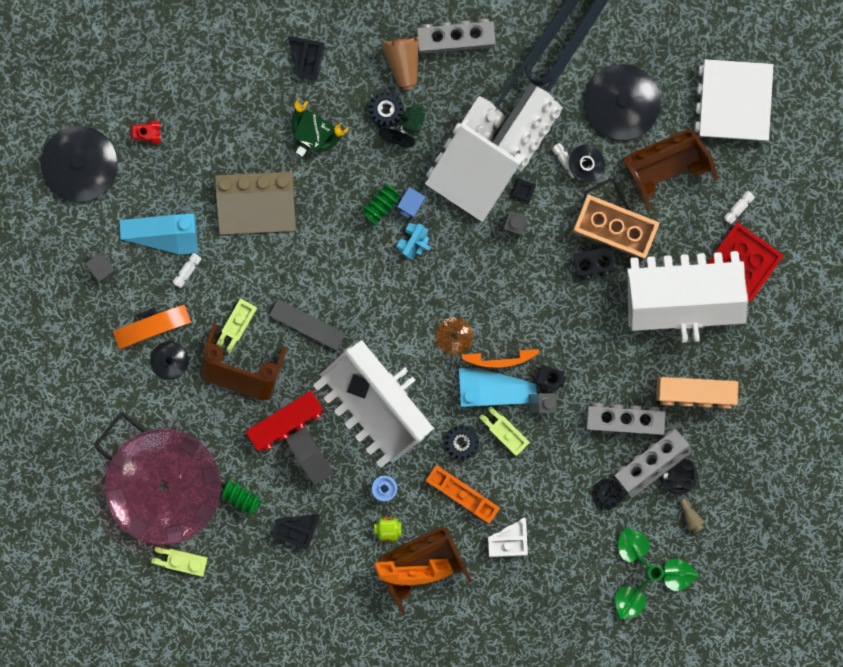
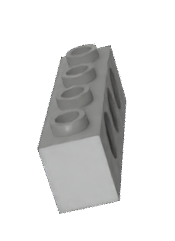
[417,19,496,54]
[586,403,665,435]
[615,429,692,498]

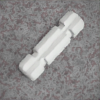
[552,143,574,178]
[724,191,755,224]
[173,253,201,288]

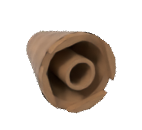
[381,37,419,90]

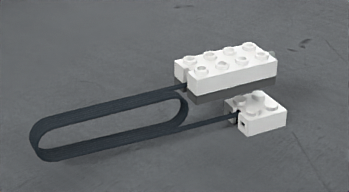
[461,0,609,172]

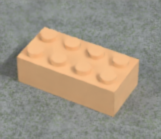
[573,195,659,260]
[656,377,738,409]

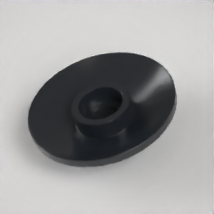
[378,125,415,148]
[568,145,605,182]
[151,341,189,380]

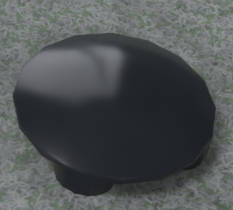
[660,458,698,495]

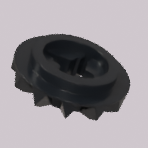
[592,479,623,510]

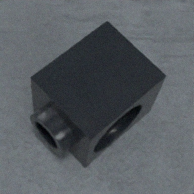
[536,364,566,390]

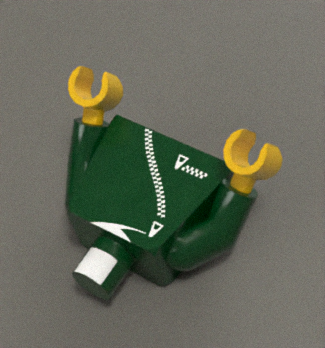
[291,98,349,158]

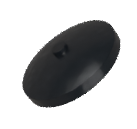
[584,64,661,141]
[41,126,118,202]

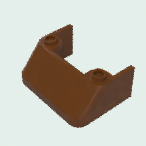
[624,130,718,210]
[199,323,288,400]
[378,527,472,615]

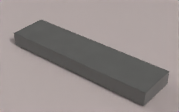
[269,299,346,351]

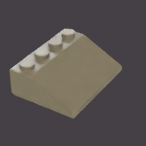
[215,172,296,235]

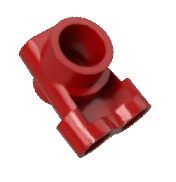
[130,121,161,144]

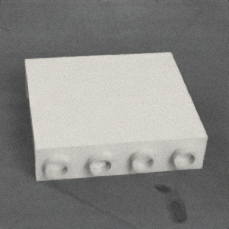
[695,60,773,142]
[425,119,525,222]

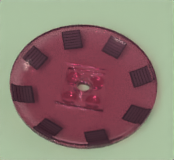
[105,429,221,545]

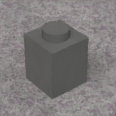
[503,211,528,237]
[85,252,116,283]
[529,393,557,414]

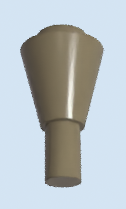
[679,498,706,533]

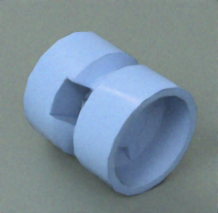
[372,476,397,501]

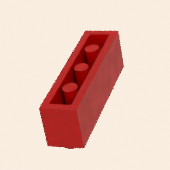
[246,391,324,452]

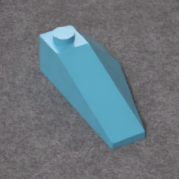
[119,214,198,255]
[459,367,537,407]

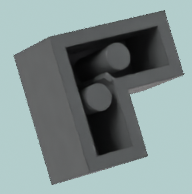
[286,427,334,485]

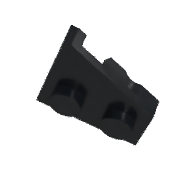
[288,36,325,81]
[271,514,321,550]

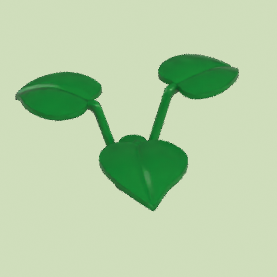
[614,527,699,619]

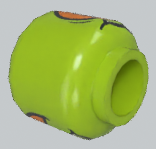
[374,517,401,542]

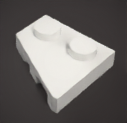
[488,518,528,557]

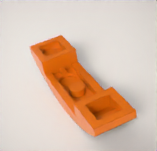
[113,305,191,350]
[462,349,539,368]
[426,465,500,524]
[374,559,453,585]

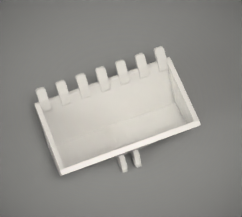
[628,251,748,343]
[314,340,434,467]

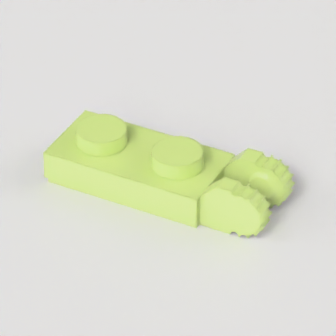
[216,298,257,354]
[479,406,530,456]
[151,547,208,577]

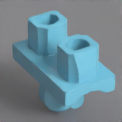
[397,223,431,260]

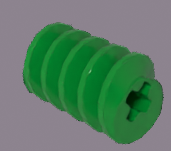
[362,183,402,226]
[221,477,264,517]

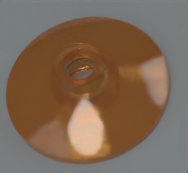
[435,317,473,355]

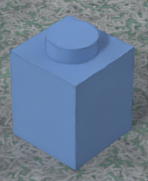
[397,187,426,219]

